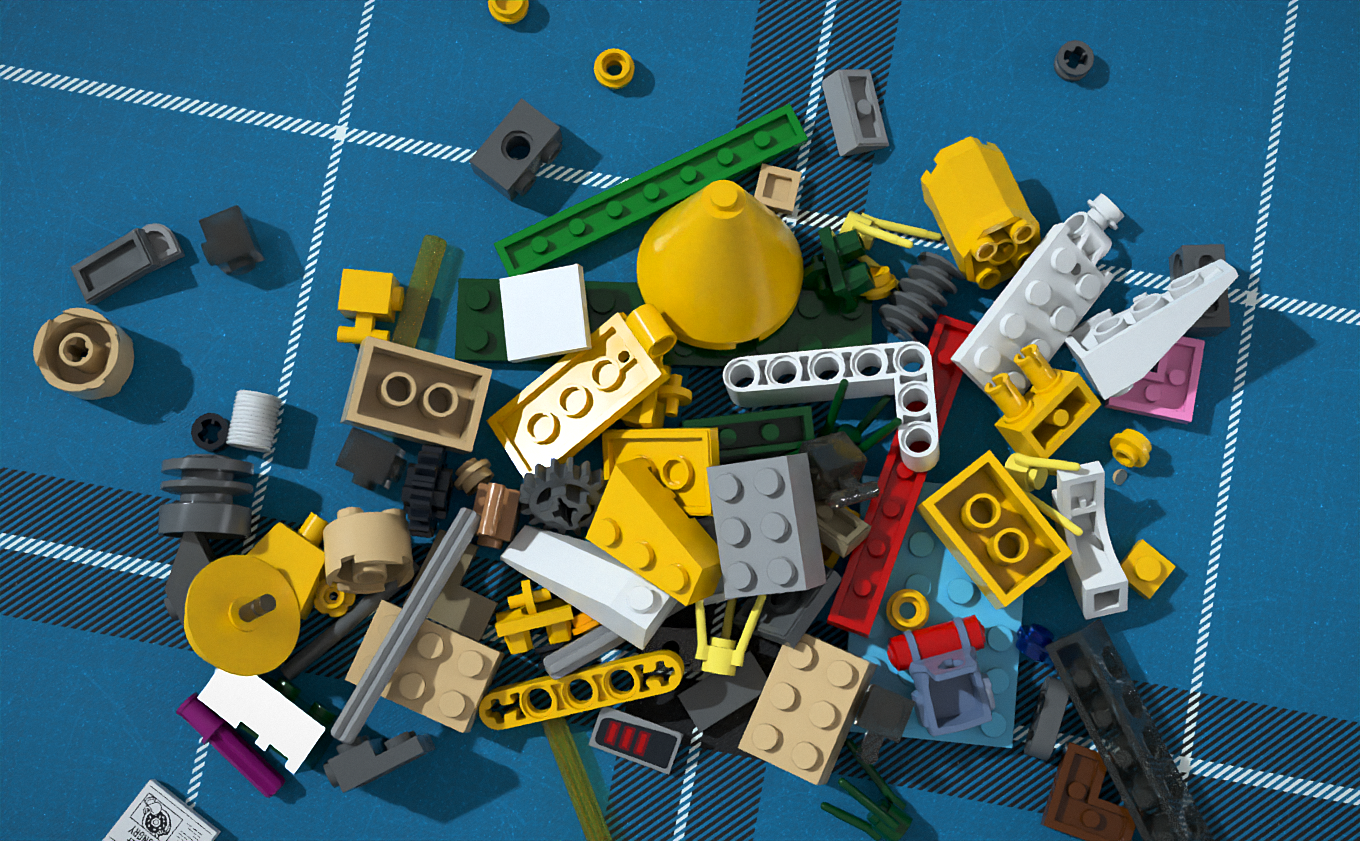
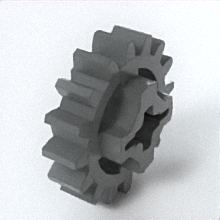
[519,457,609,536]

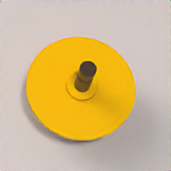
[184,555,300,677]

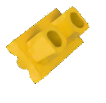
[621,355,692,429]
[495,579,574,655]

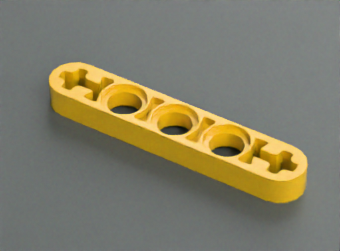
[479,649,685,730]

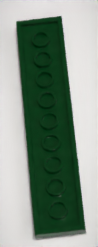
[455,278,872,373]

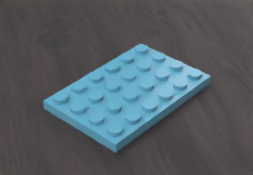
[846,476,1024,748]

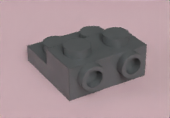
[323,730,436,793]

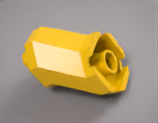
[920,136,1041,289]

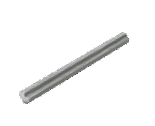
[331,507,481,745]

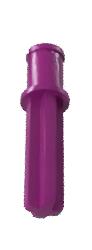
[176,692,285,798]

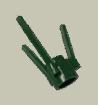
[817,379,902,468]
[820,738,913,841]

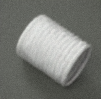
[226,390,282,453]

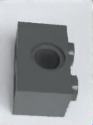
[469,98,563,202]

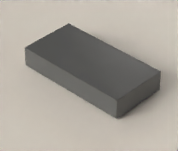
[70,228,161,305]
[677,651,768,732]

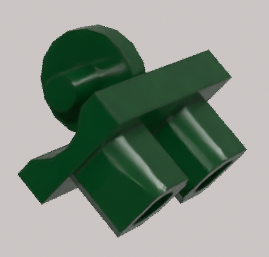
[803,226,876,311]

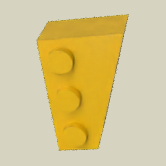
[586,456,722,606]

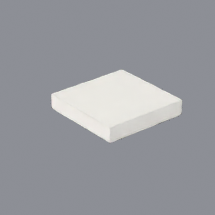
[500,264,592,363]

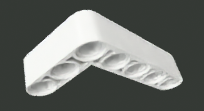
[723,341,940,472]

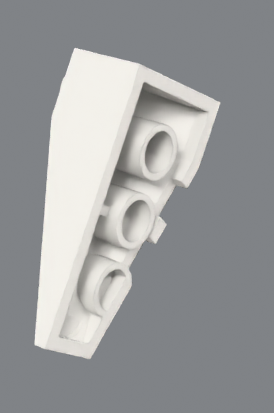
[1065,259,1239,400]
[500,525,678,650]

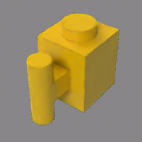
[337,268,404,345]

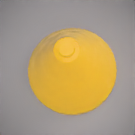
[637,180,804,350]

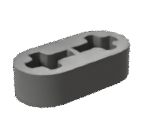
[1024,676,1070,761]

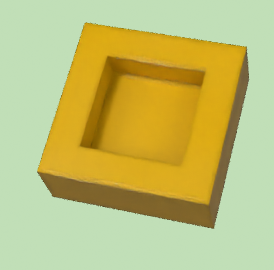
[1120,539,1176,600]

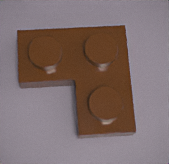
[1040,741,1139,841]

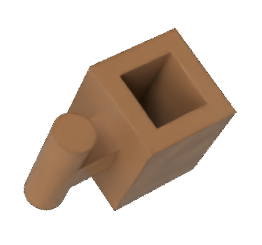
[473,482,521,550]

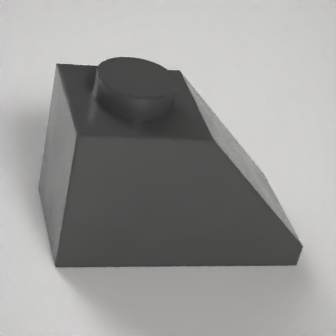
[164,532,217,628]

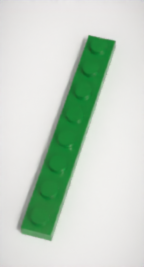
[493,103,808,277]

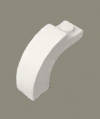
[1052,461,1128,620]

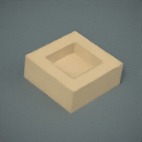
[754,164,802,215]

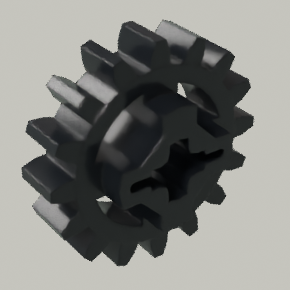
[401,444,454,538]

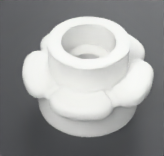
[1087,193,1124,231]

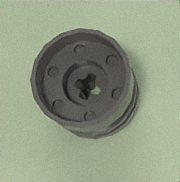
[158,454,254,539]

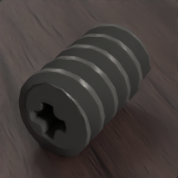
[878,252,965,342]

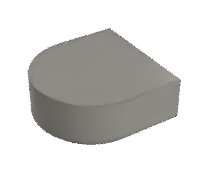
[141,223,185,271]

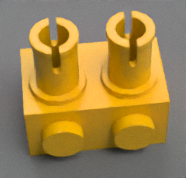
[984,344,1102,459]

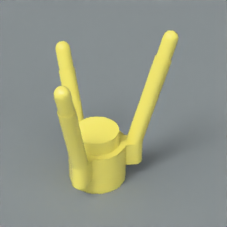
[839,211,942,291]
[1004,453,1083,536]
[695,595,767,676]

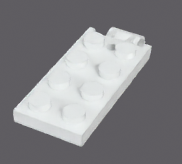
[951,211,1114,401]

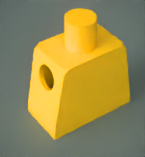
[246,512,329,620]

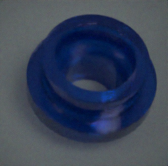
[1015,623,1058,662]

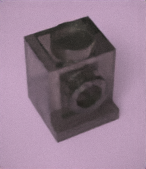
[641,627,701,673]

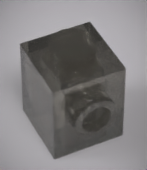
[199,205,265,275]
[335,427,407,492]

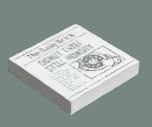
[102,779,221,841]

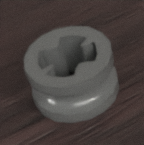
[1053,40,1094,82]

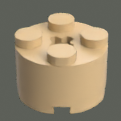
[33,308,134,400]
[323,507,414,594]

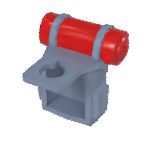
[887,615,996,737]

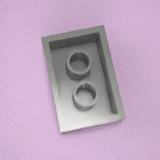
[706,453,827,599]

